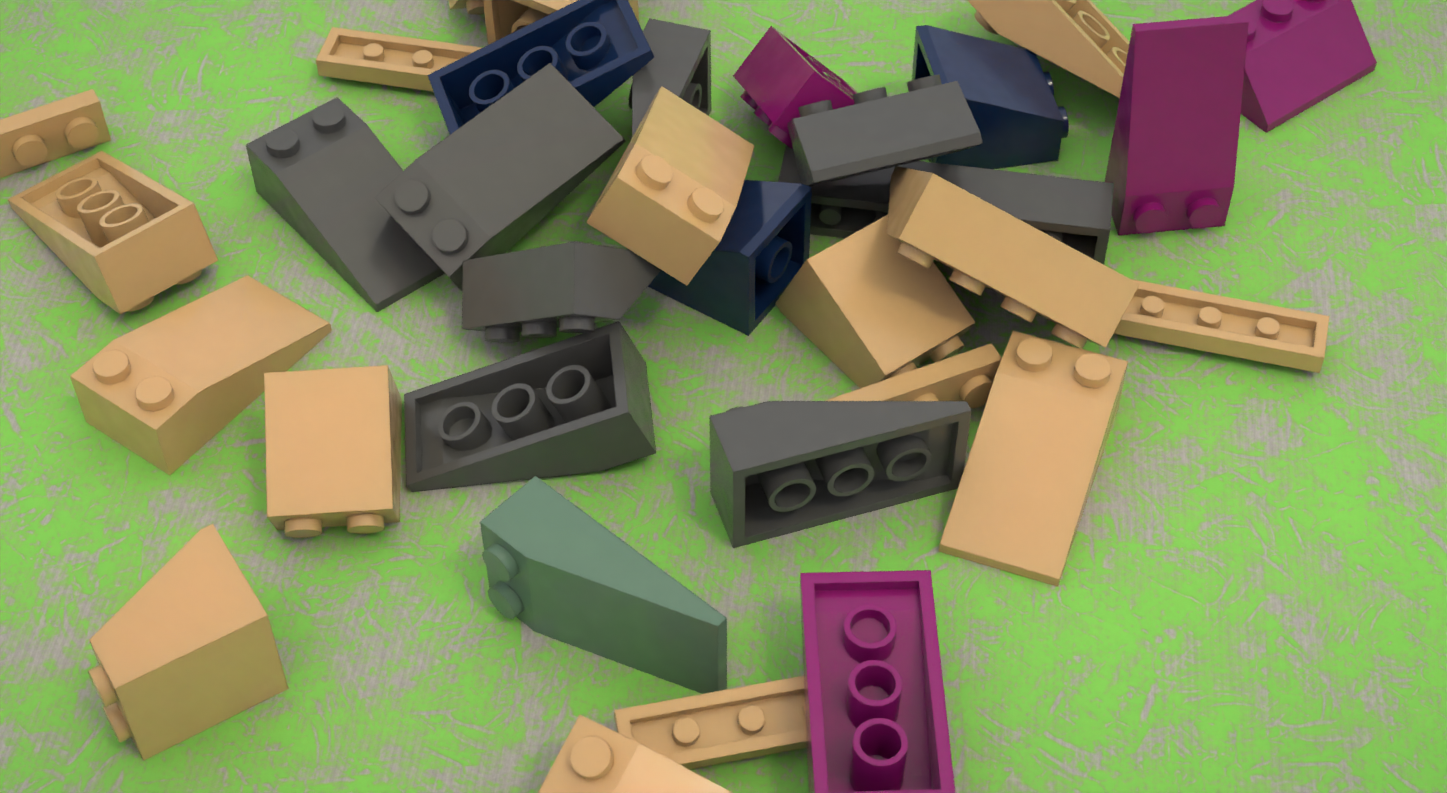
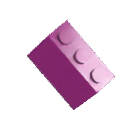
[1228,0,1377,133]
[733,26,858,149]

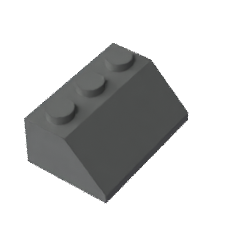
[787,75,983,187]
[462,241,661,343]

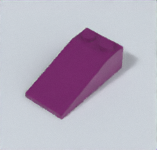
[1105,15,1249,236]
[800,570,955,793]

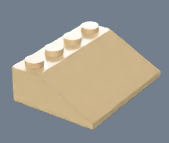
[887,166,1140,349]

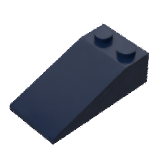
[427,0,655,134]

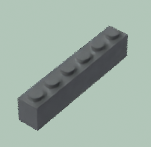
[778,146,1114,265]

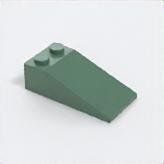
[480,476,727,694]

